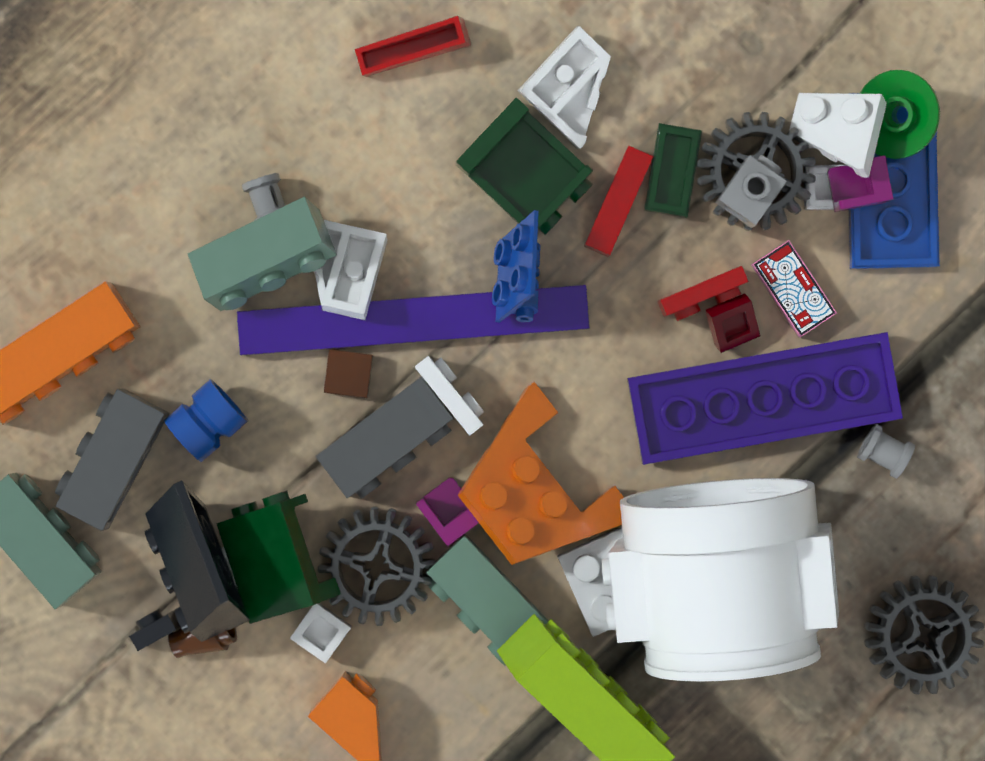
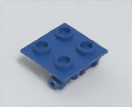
[492,210,541,323]

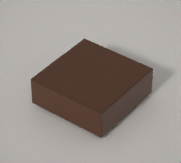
[324,349,373,398]

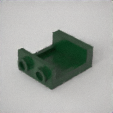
[456,97,593,235]
[216,491,341,624]

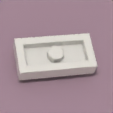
[415,356,484,436]

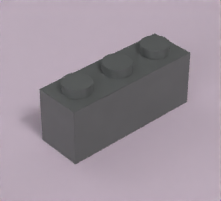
[315,376,454,499]
[55,389,170,531]

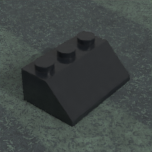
[145,480,250,642]

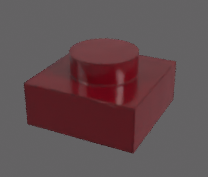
[705,293,761,353]

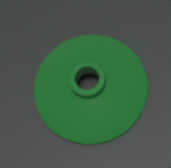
[860,70,940,159]

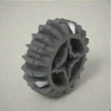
[697,112,816,231]
[318,506,436,626]
[864,575,984,694]

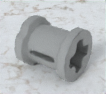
[242,173,285,221]
[857,424,915,479]

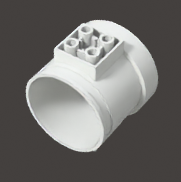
[602,478,839,681]

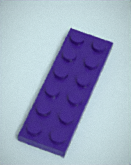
[627,332,903,465]

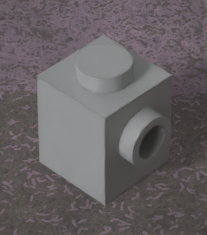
[715,155,787,228]

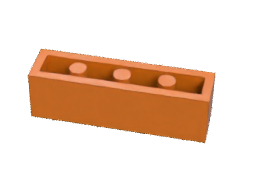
[0,281,141,425]

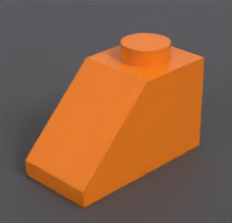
[308,671,382,761]

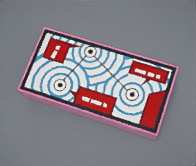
[751,240,837,337]

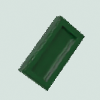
[644,123,702,218]

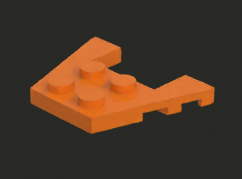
[458,382,624,565]

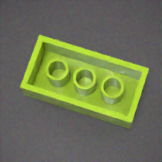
[497,614,675,761]

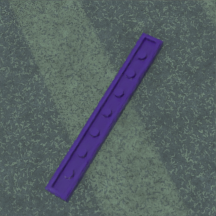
[237,285,590,355]

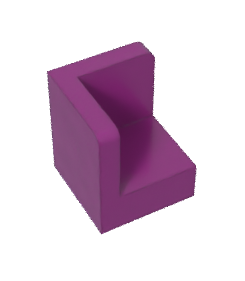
[827,155,893,212]
[416,477,479,546]

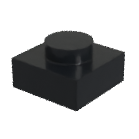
[129,609,180,651]

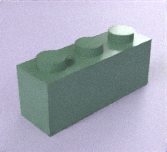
[188,196,337,311]
[0,473,102,609]
[426,534,549,666]

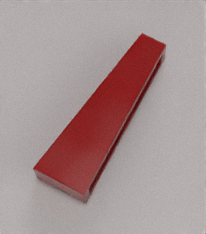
[355,16,471,77]
[584,145,653,257]

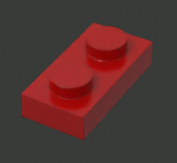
[657,266,749,321]

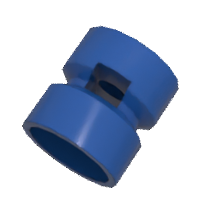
[164,379,248,462]

